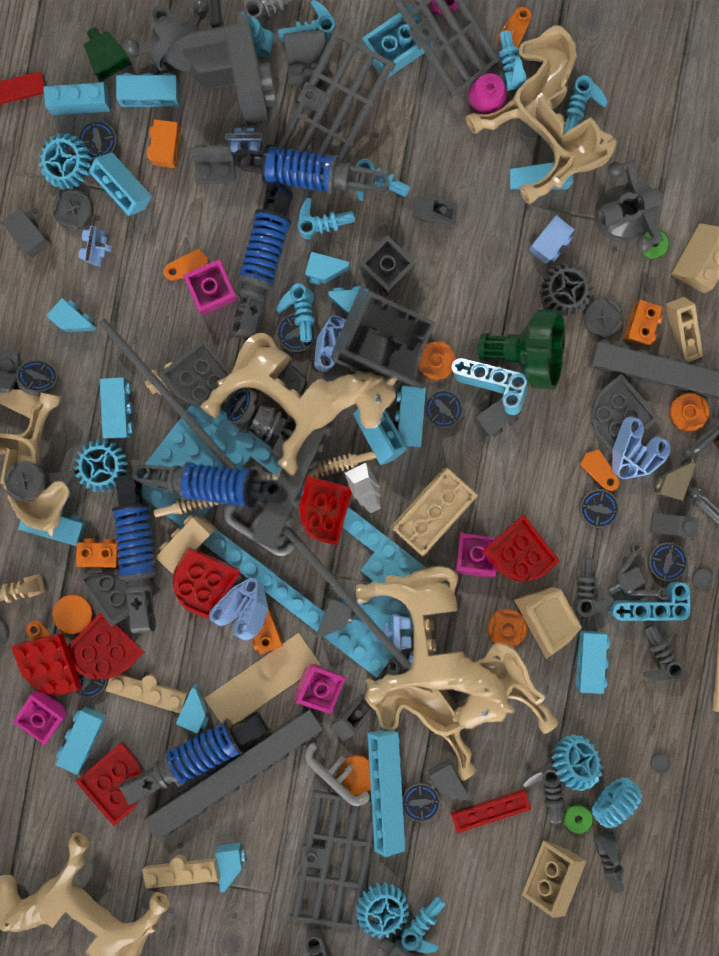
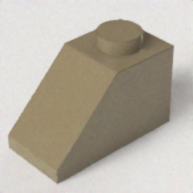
[654,463,696,501]

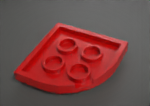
[299,476,352,545]
[482,515,560,582]
[172,547,241,620]
[68,612,145,679]
[11,632,82,695]
[75,741,143,826]

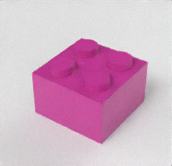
[183,259,238,316]

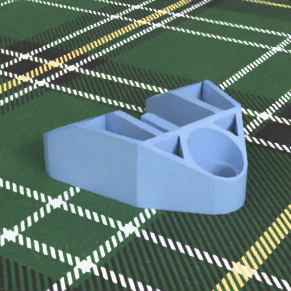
[314,316,346,372]
[612,417,671,479]
[209,578,268,640]

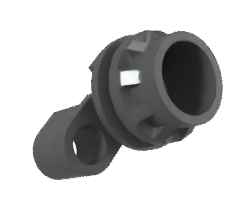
[249,404,296,460]

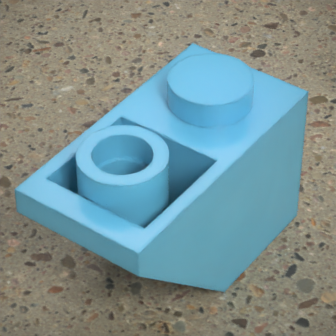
[329,286,368,315]
[46,298,96,332]

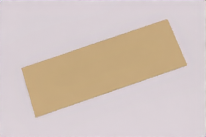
[204,633,321,724]

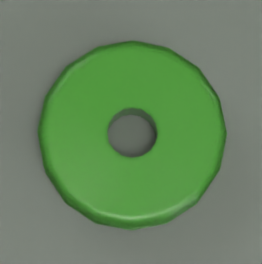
[640,230,669,259]
[563,803,593,834]

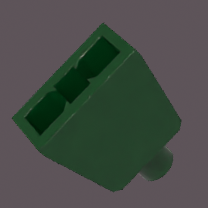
[84,27,132,82]

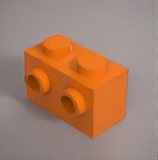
[147,119,181,168]
[623,300,663,347]
[76,538,120,568]
[252,607,284,655]

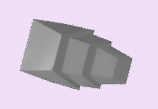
[345,463,381,513]

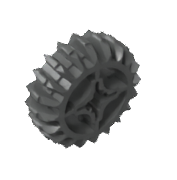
[540,263,594,317]

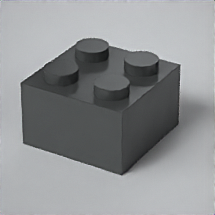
[359,235,416,296]

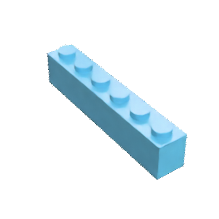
[368,729,406,857]

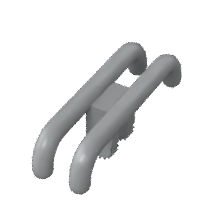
[224,504,295,556]
[305,742,370,806]

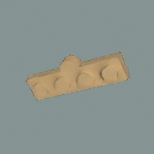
[106,673,188,713]
[142,854,221,889]

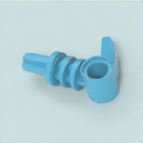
[278,0,335,42]
[237,12,274,57]
[499,30,526,91]
[563,76,607,133]
[356,159,410,201]
[298,198,355,239]
[276,283,315,342]
[401,896,445,953]

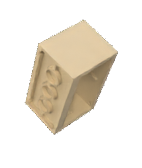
[390,468,478,556]

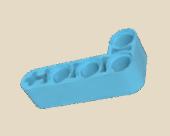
[452,358,528,415]
[608,581,690,621]

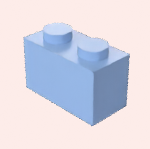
[528,215,575,265]

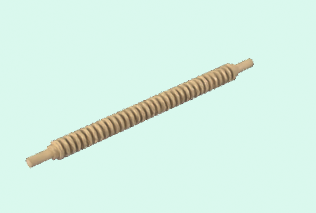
[154,451,376,517]

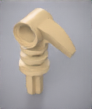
[0,573,46,603]

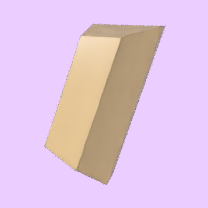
[514,587,582,659]

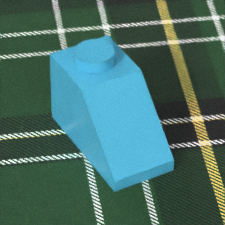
[305,252,350,285]
[176,684,209,733]
[215,842,246,893]

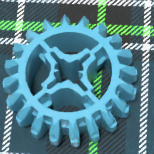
[38,133,92,189]
[74,439,128,492]
[551,735,603,791]
[592,777,642,828]
[356,881,409,939]

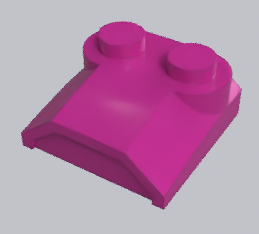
[455,532,496,577]
[295,664,347,714]
[13,691,67,746]

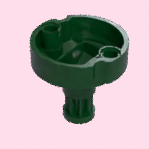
[478,309,565,390]

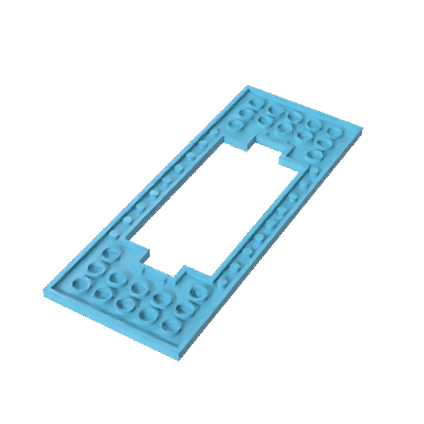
[142,405,448,678]

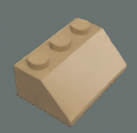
[671,223,719,294]
[522,841,586,918]

